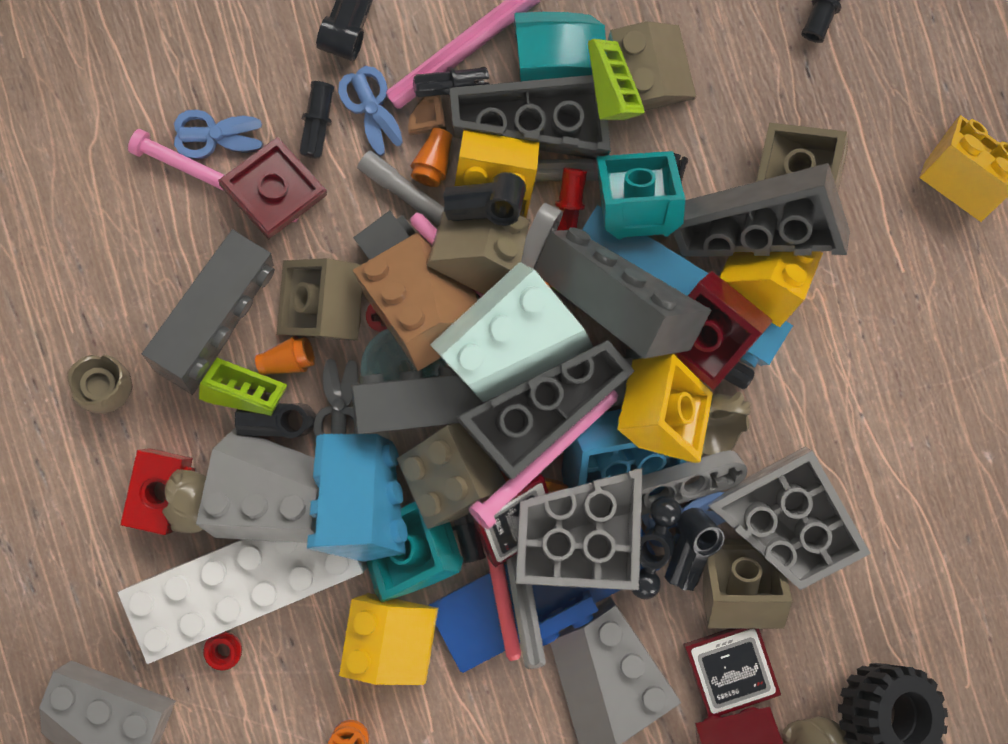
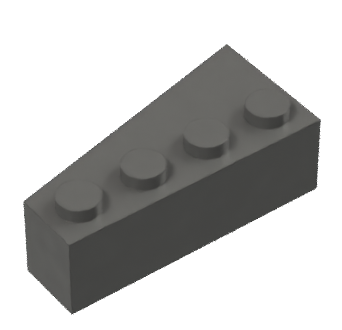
[450,75,611,159]
[673,163,850,257]
[534,227,711,359]
[141,229,275,395]
[455,340,635,480]

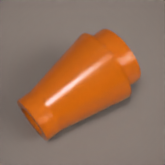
[411,128,453,187]
[255,336,315,376]

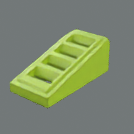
[588,39,645,120]
[199,357,287,416]

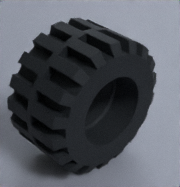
[838,663,948,744]

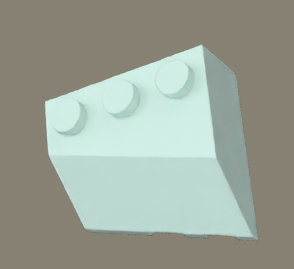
[430,262,593,403]

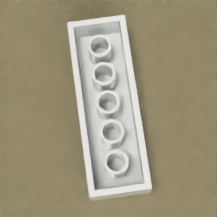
[117,539,367,664]

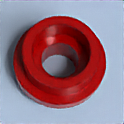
[203,631,242,671]

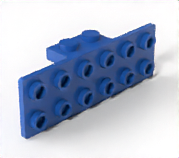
[428,528,661,673]

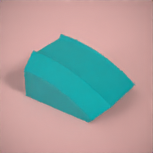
[514,12,608,82]
[596,151,686,240]
[366,501,464,603]

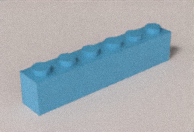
[582,205,793,368]

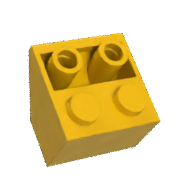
[919,115,1008,222]
[455,129,539,218]

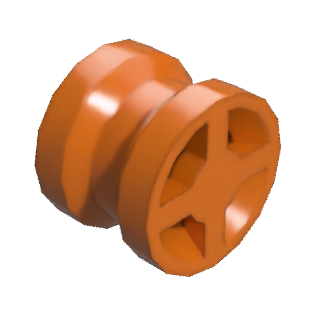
[328,720,369,744]

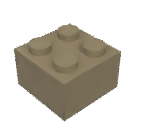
[397,423,506,529]

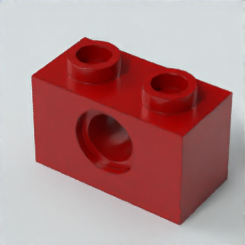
[120,448,195,535]

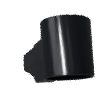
[316,0,373,61]
[443,172,526,226]
[234,403,316,438]
[664,508,725,591]

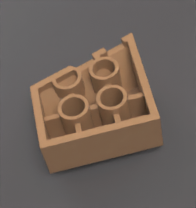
[353,232,478,371]

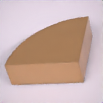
[408,95,446,136]

